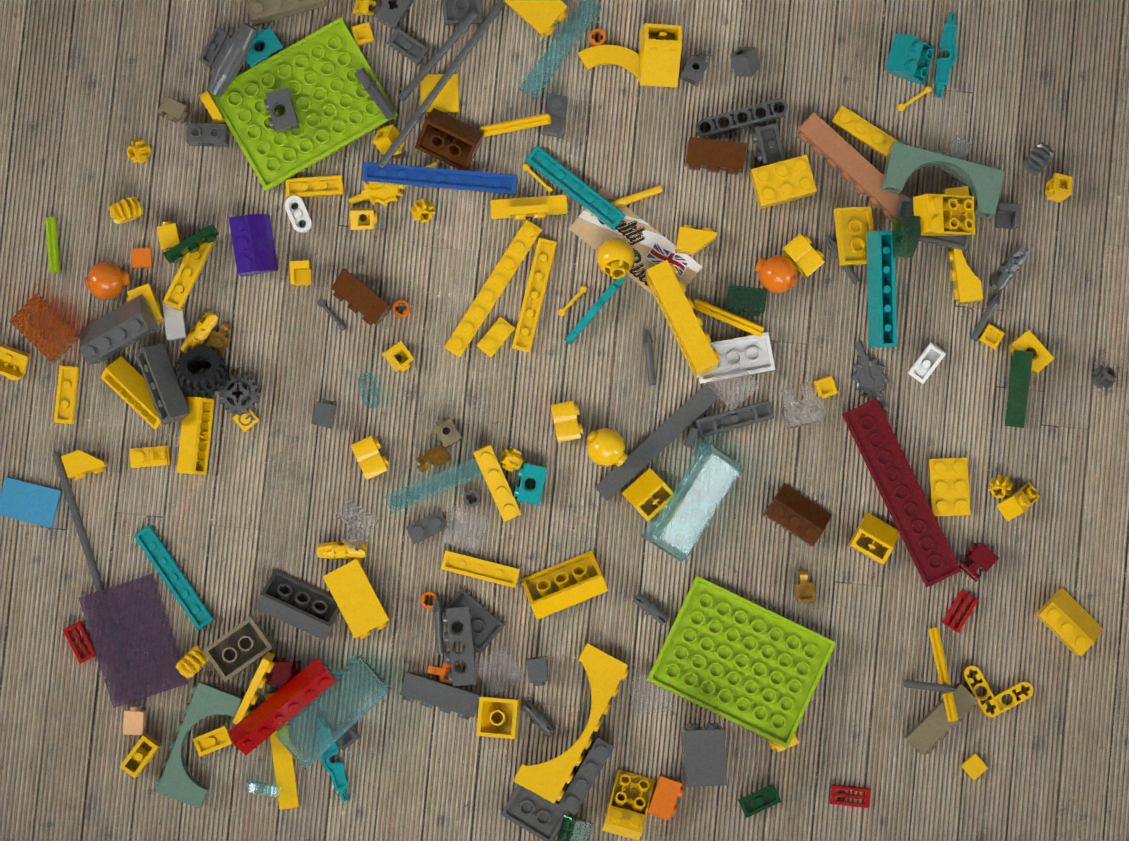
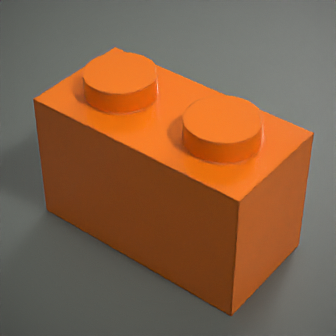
[647,774,684,820]

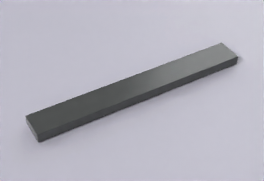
[595,383,719,501]

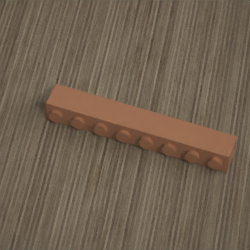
[797,112,908,220]

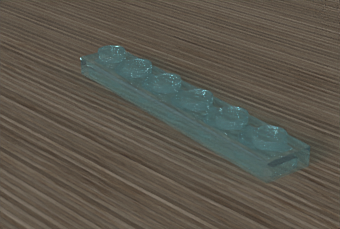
[519,0,602,100]
[385,458,483,514]

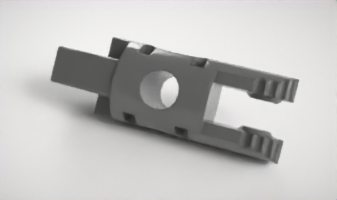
[989,245,1029,290]

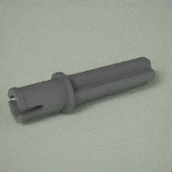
[355,68,396,120]

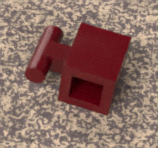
[959,542,999,582]
[266,657,301,686]

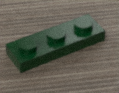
[163,223,219,264]

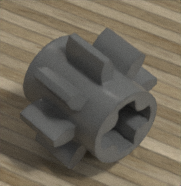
[1092,365,1116,390]

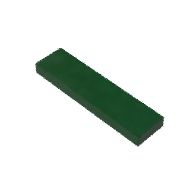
[1005,350,1033,428]

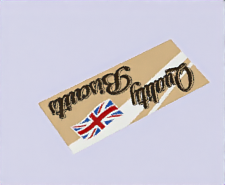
[569,188,702,296]

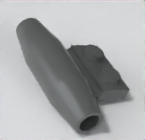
[199,22,257,97]

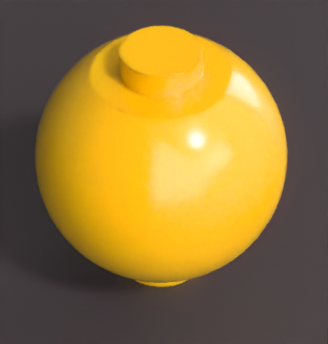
[596,238,635,279]
[587,428,628,467]

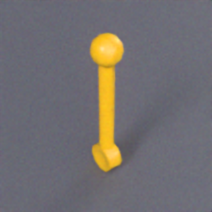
[897,86,932,112]
[522,164,553,193]
[558,285,588,316]

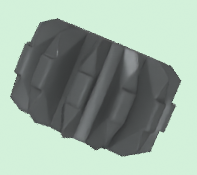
[1023,142,1054,176]

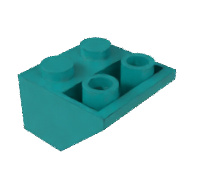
[885,34,935,85]

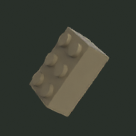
[203,616,275,682]

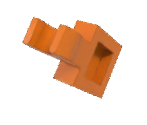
[427,662,462,685]

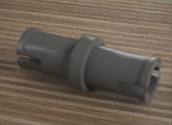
[633,592,670,625]
[521,700,556,737]

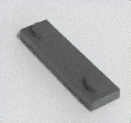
[695,400,774,438]

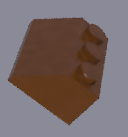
[415,108,484,171]
[685,137,747,175]
[331,268,391,326]
[763,483,832,547]

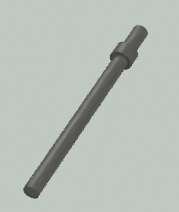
[398,11,478,102]

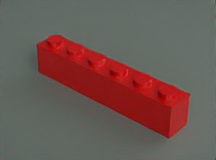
[228,658,336,755]

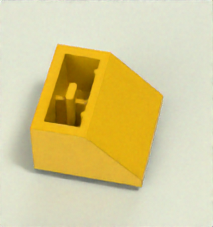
[621,468,676,522]
[848,512,899,565]

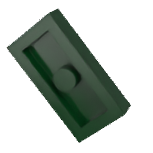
[738,783,781,818]

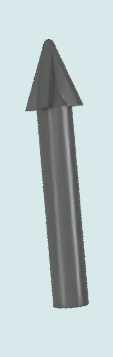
[825,235,860,284]
[970,290,1002,341]
[642,328,656,386]
[432,596,444,654]
[904,680,957,695]

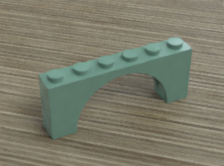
[880,141,1005,219]
[155,681,244,809]

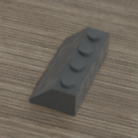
[79,294,160,365]
[255,569,340,641]

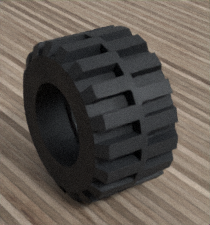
[176,344,229,397]

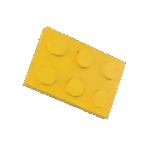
[834,206,874,266]
[928,457,971,516]

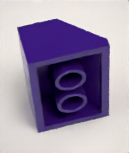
[229,214,278,277]

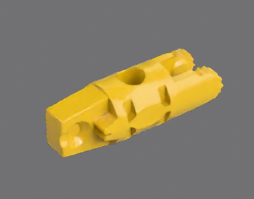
[180,311,219,353]
[317,542,367,559]

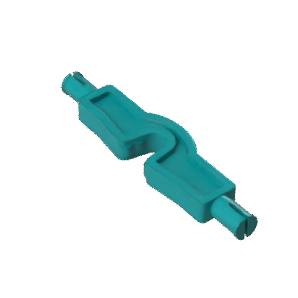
[934,12,958,98]
[564,277,626,345]
[317,716,350,802]

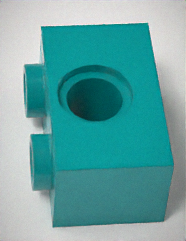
[246,27,284,68]
[514,463,547,506]

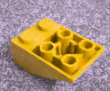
[639,23,682,88]
[913,193,975,236]
[602,770,655,841]

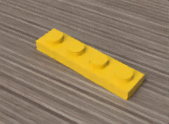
[831,106,898,158]
[162,242,214,311]
[473,444,521,522]
[441,550,520,588]
[233,652,275,724]

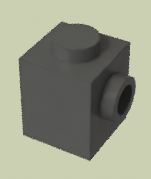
[680,54,708,87]

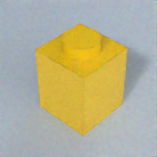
[157,221,182,252]

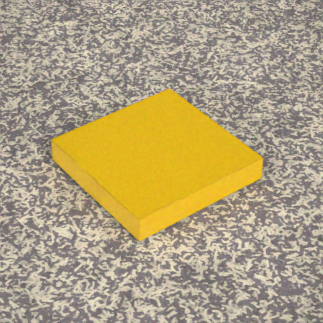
[420,74,459,113]

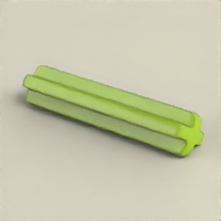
[45,216,61,273]

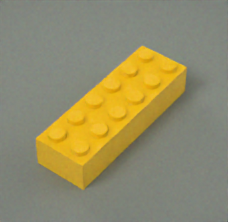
[645,260,720,379]

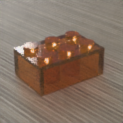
[9,294,80,363]

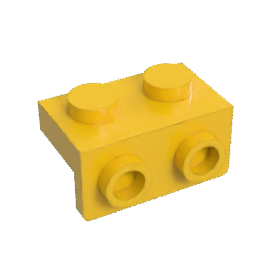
[0,343,30,380]

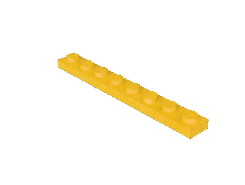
[444,219,542,358]

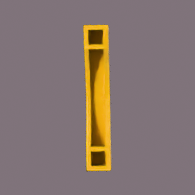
[942,186,983,304]

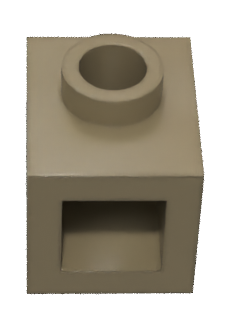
[434,417,462,448]

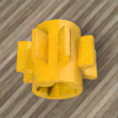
[127,139,151,163]
[410,199,435,223]
[499,447,523,472]
[988,475,1014,499]

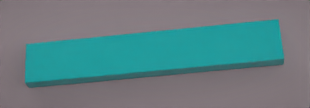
[525,145,626,231]
[134,525,215,631]

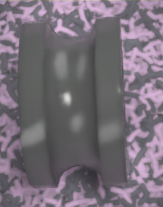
[463,490,480,507]

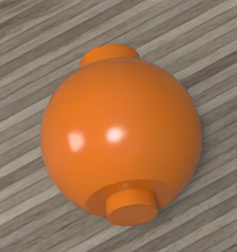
[755,255,798,293]
[85,261,129,300]

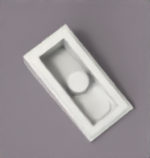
[162,303,187,341]
[908,341,946,384]

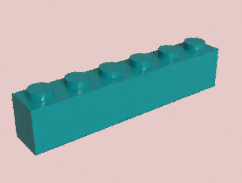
[866,231,897,347]

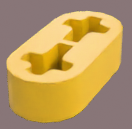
[199,90,225,124]

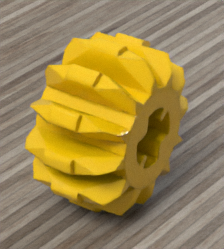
[109,197,143,224]
[176,645,208,678]

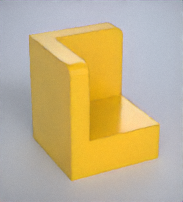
[372,125,405,155]
[290,260,312,286]

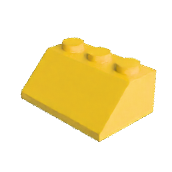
[1035,587,1103,656]

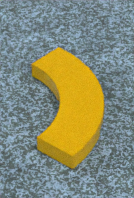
[578,45,640,82]

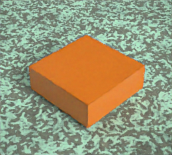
[132,248,152,268]

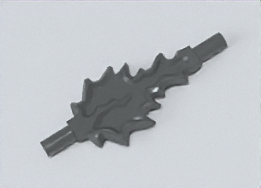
[850,341,889,420]

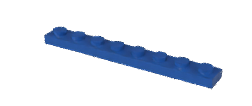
[363,162,517,195]

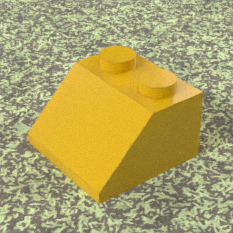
[476,697,521,739]

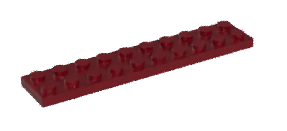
[842,397,961,588]

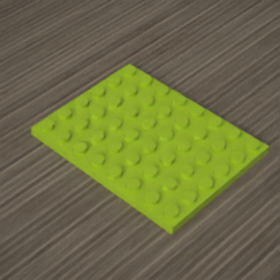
[209,17,398,192]
[647,575,836,748]

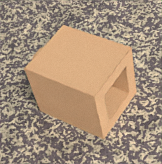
[123,706,147,735]

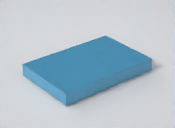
[0,477,62,528]

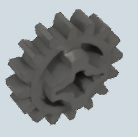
[218,373,261,416]

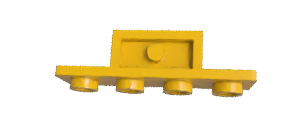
[490,195,568,220]

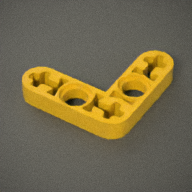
[962,665,1033,717]

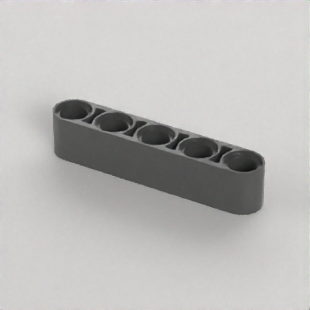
[696,98,788,139]

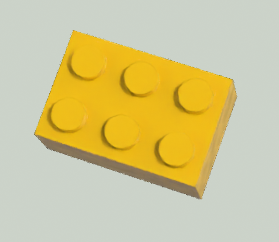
[750,155,817,209]

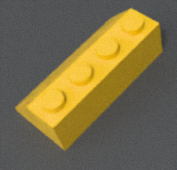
[521,550,608,620]

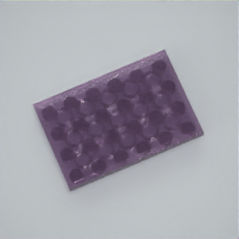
[79,574,188,708]

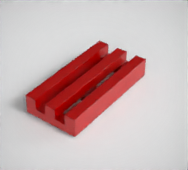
[942,590,979,633]
[63,621,98,664]
[830,784,871,808]

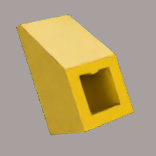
[675,225,717,255]
[61,450,108,481]
[997,482,1040,522]

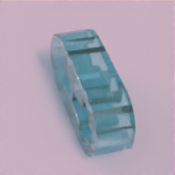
[358,372,381,408]
[245,780,281,797]

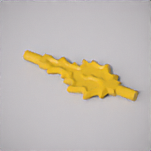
[348,162,438,207]

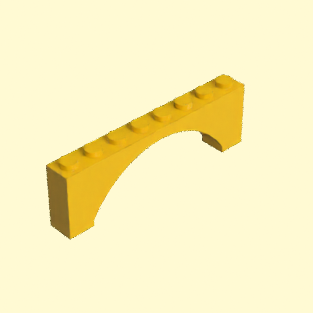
[513,643,629,803]

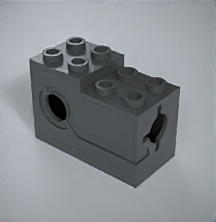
[681,723,727,787]

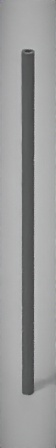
[377,0,506,169]
[52,452,130,672]

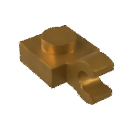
[206,321,232,356]
[416,445,452,472]
[794,569,816,604]

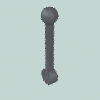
[317,299,346,331]

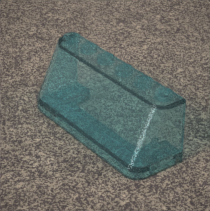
[641,439,743,562]
[275,654,392,770]

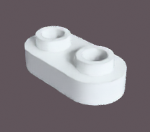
[285,196,312,233]

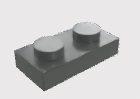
[387,27,429,66]
[406,510,449,544]

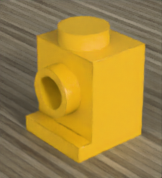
[1045,173,1072,202]
[349,208,377,230]
[381,341,414,372]

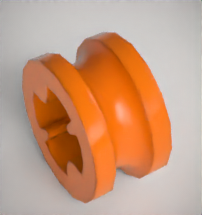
[589,28,606,46]
[392,300,410,318]
[420,591,437,609]

